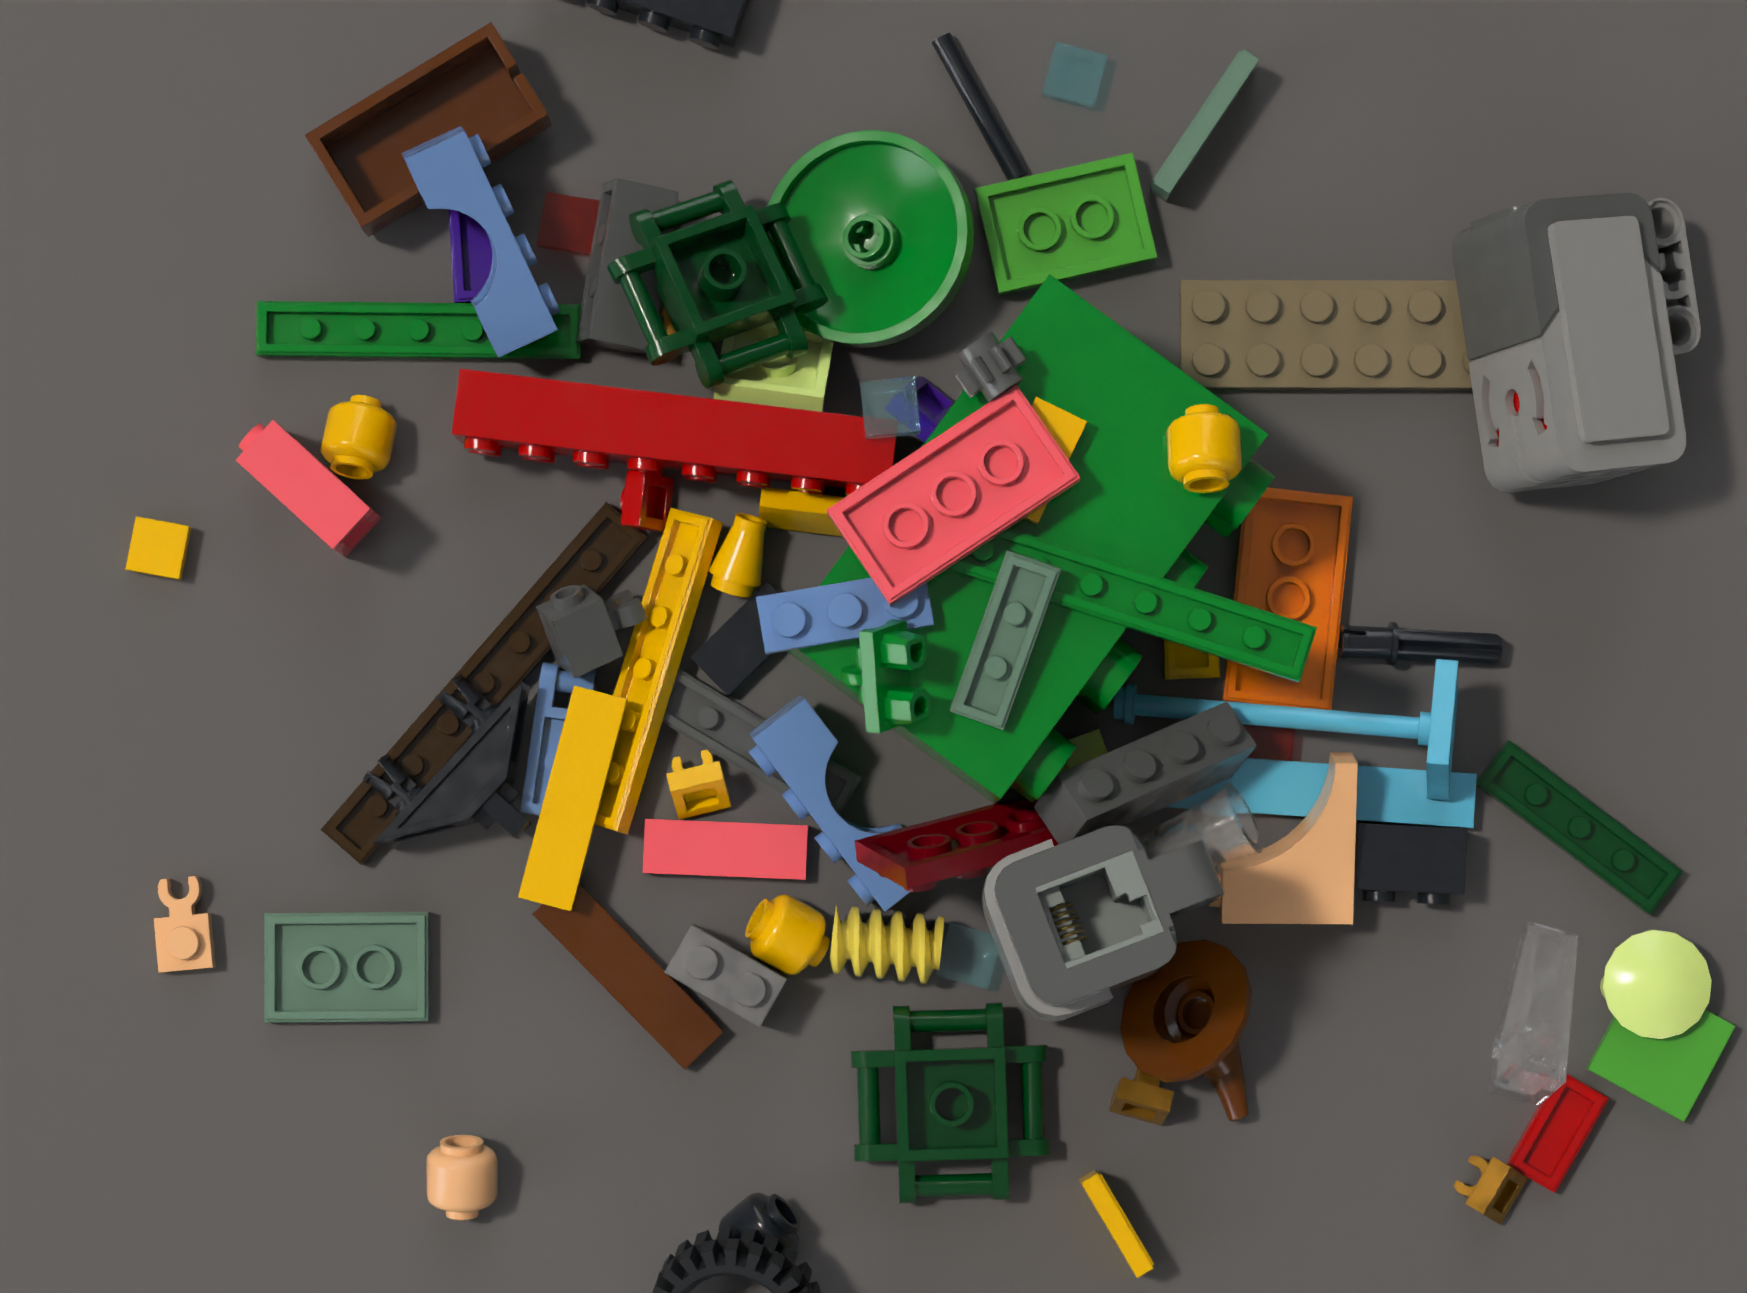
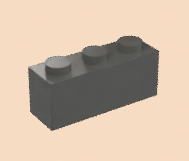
[575,178,681,355]

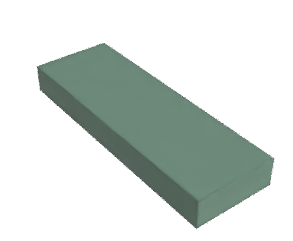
[1150,49,1259,202]
[950,549,1061,730]

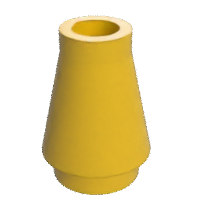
[709,513,767,597]

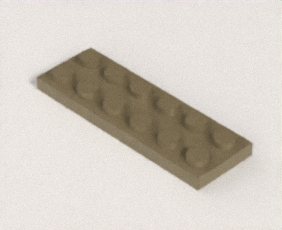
[1179,280,1472,390]

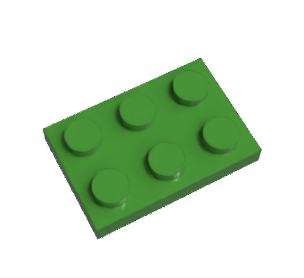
[974,152,1157,296]

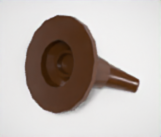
[1120,939,1252,1121]

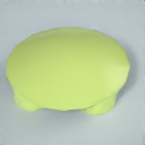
[1600,930,1712,1039]

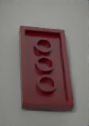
[855,790,1058,892]

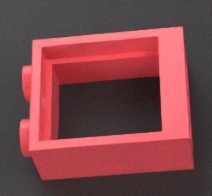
[236,420,382,558]

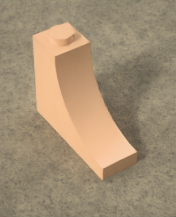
[1208,752,1358,925]

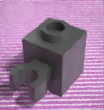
[536,584,647,678]

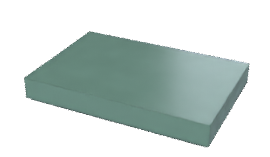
[264,912,430,1023]

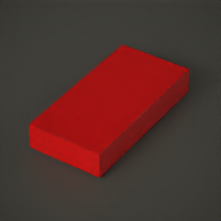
[1505,1070,1609,1193]

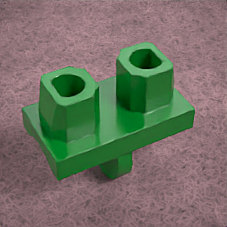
[841,619,931,734]

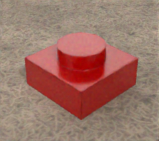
[620,471,674,532]

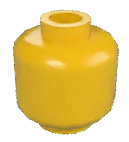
[321,395,397,480]
[1166,404,1242,493]
[745,894,830,975]

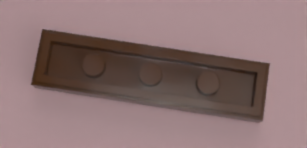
[533,883,724,1070]

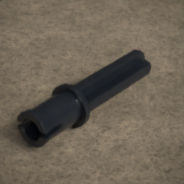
[1338,622,1503,665]

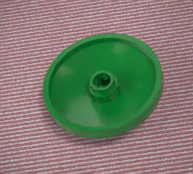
[766,130,974,348]

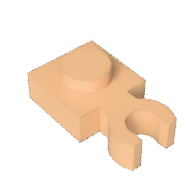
[154,876,216,973]

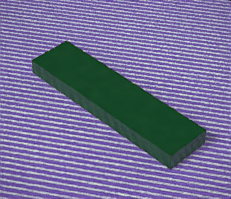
[1476,740,1683,915]

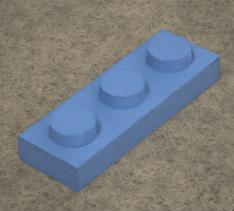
[756,578,934,654]

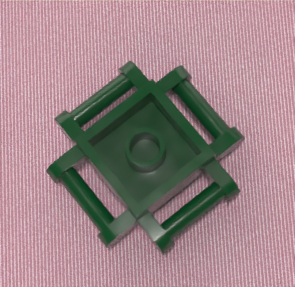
[607,180,829,389]
[851,1002,1051,1203]

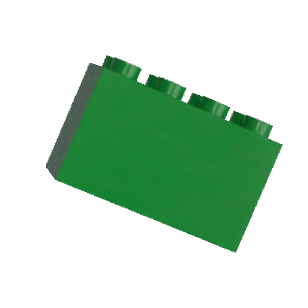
[786,274,1275,804]

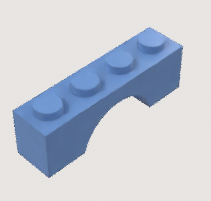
[401,126,560,358]
[748,694,910,912]

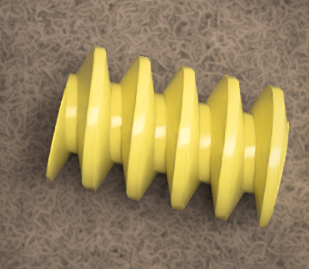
[830,905,944,984]

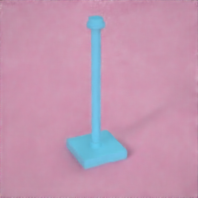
[1113,659,1458,800]

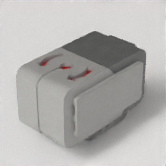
[1452,193,1701,493]

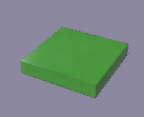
[1585,1010,1735,1122]

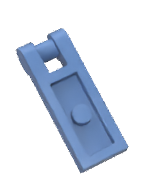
[520,662,597,815]

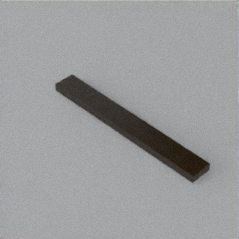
[320,502,648,865]

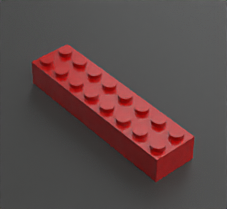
[452,368,898,496]

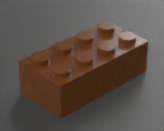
[305,22,552,237]

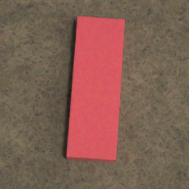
[643,819,808,880]

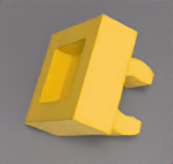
[666,750,731,820]

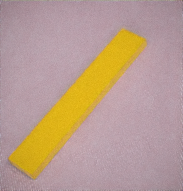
[595,508,723,835]

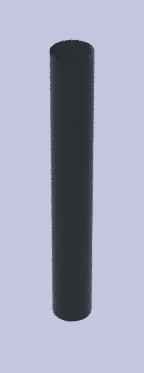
[932,33,1028,181]

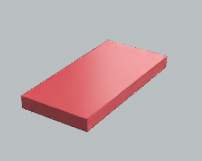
[826,384,1080,607]

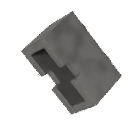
[664,924,788,1027]

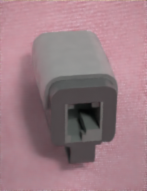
[982,825,1225,1022]

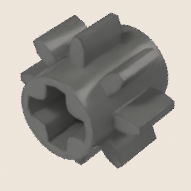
[955,332,1026,403]

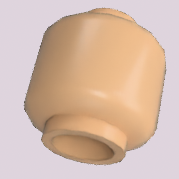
[426,1135,498,1220]

